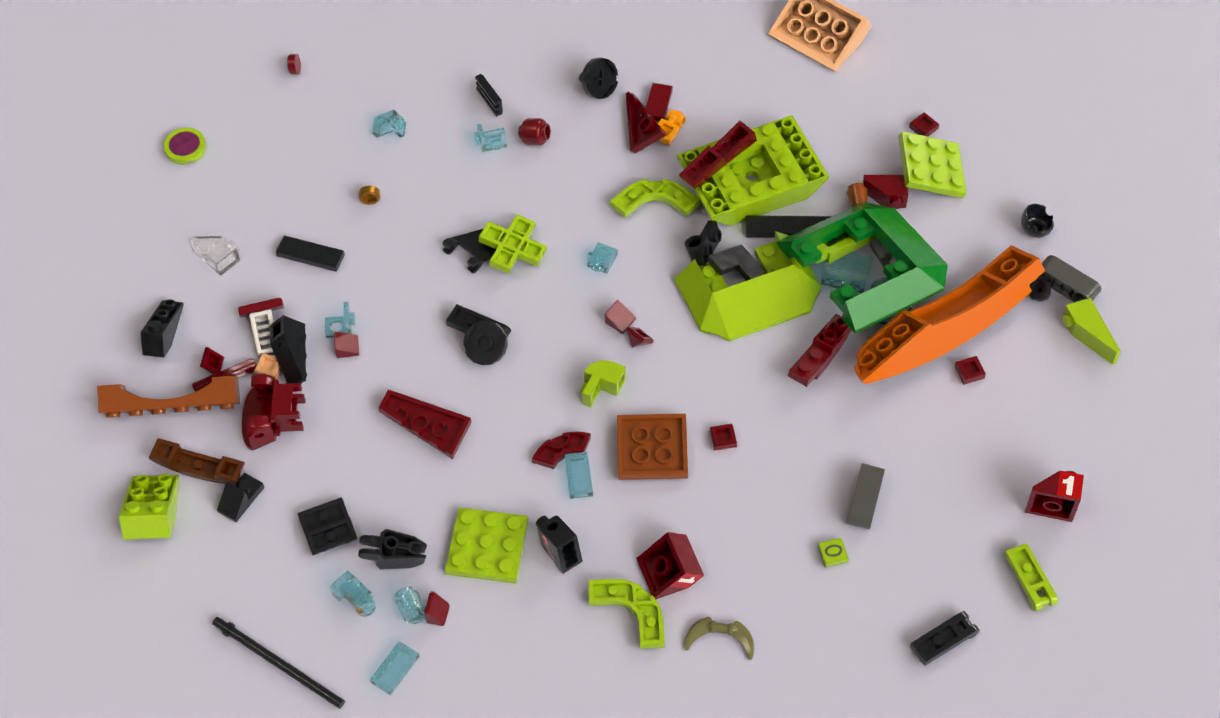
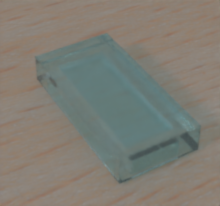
[565,452,593,499]
[370,641,420,695]

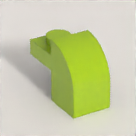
[580,360,626,407]

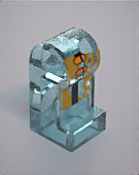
[330,570,376,617]

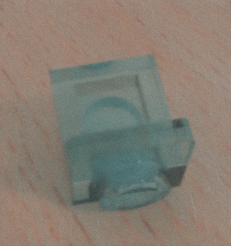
[372,110,406,138]
[474,123,507,152]

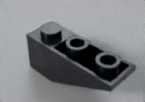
[140,299,184,358]
[270,315,307,384]

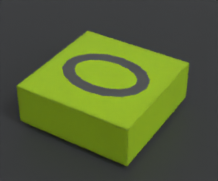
[818,538,849,568]

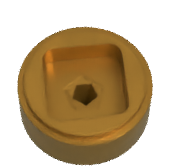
[359,186,380,205]

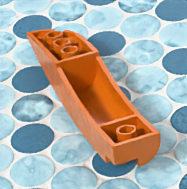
[854,245,1045,384]

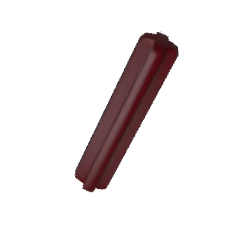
[192,358,257,392]

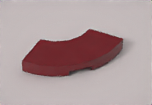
[532,432,591,469]

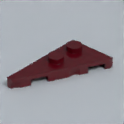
[626,91,666,154]

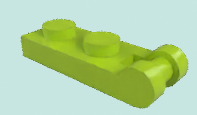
[1004,543,1058,612]

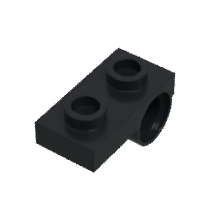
[685,220,722,266]

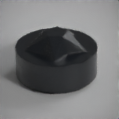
[1029,278,1052,302]

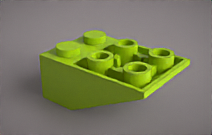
[119,474,179,540]

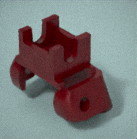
[242,373,306,451]

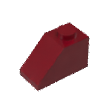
[862,175,908,209]

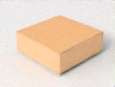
[254,353,281,380]

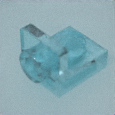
[587,243,618,274]

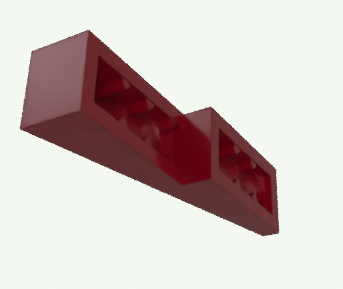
[679,121,757,189]

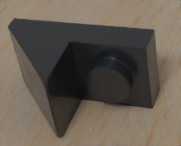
[217,472,265,522]

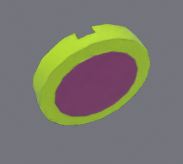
[164,127,206,165]

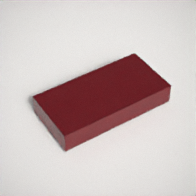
[646,83,673,121]
[238,297,284,318]

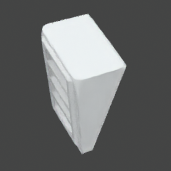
[249,309,275,357]

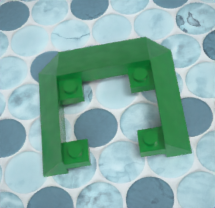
[776,202,948,333]

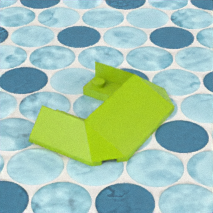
[674,231,822,342]

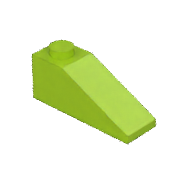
[1062,298,1121,364]

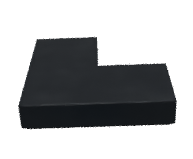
[707,244,767,281]

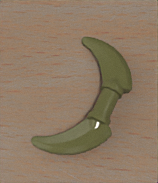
[684,617,754,660]

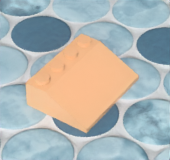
[768,0,871,72]

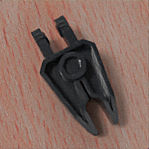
[358,529,427,569]

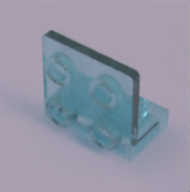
[821,252,873,294]

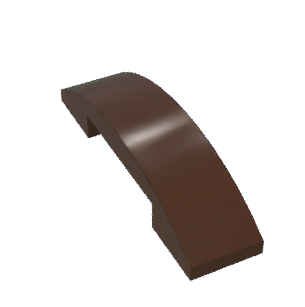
[149,438,245,484]

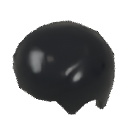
[1021,203,1054,238]

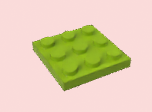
[898,131,967,198]
[445,507,529,584]

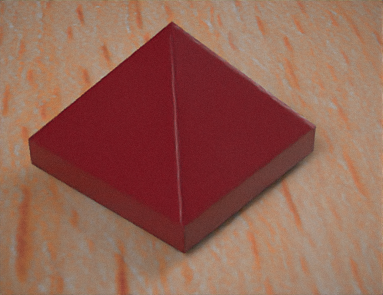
[626,327,654,348]
[200,347,224,374]

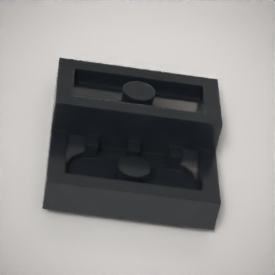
[297,497,358,556]

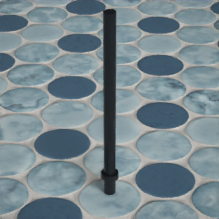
[212,617,345,709]

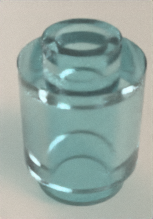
[395,586,425,624]

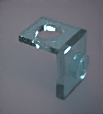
[325,302,355,338]

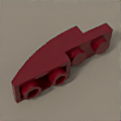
[788,314,852,387]

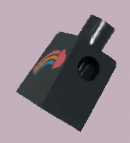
[536,516,583,574]

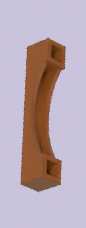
[97,376,240,418]

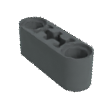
[1037,255,1101,303]
[846,463,885,530]

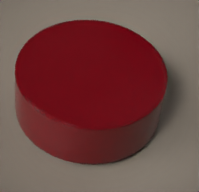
[287,54,301,75]

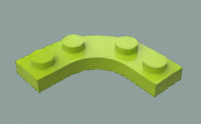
[610,179,701,218]
[588,579,665,649]

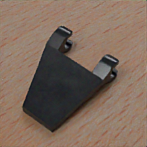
[442,229,496,273]

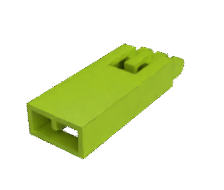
[815,233,877,264]

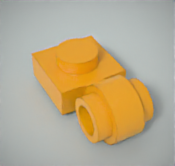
[658,109,686,146]

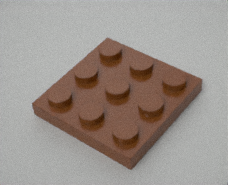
[617,413,688,480]

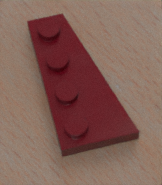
[378,389,472,459]

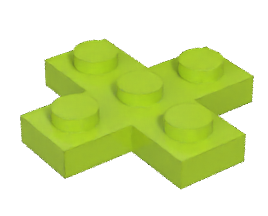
[478,214,547,274]

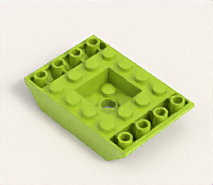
[677,115,829,226]

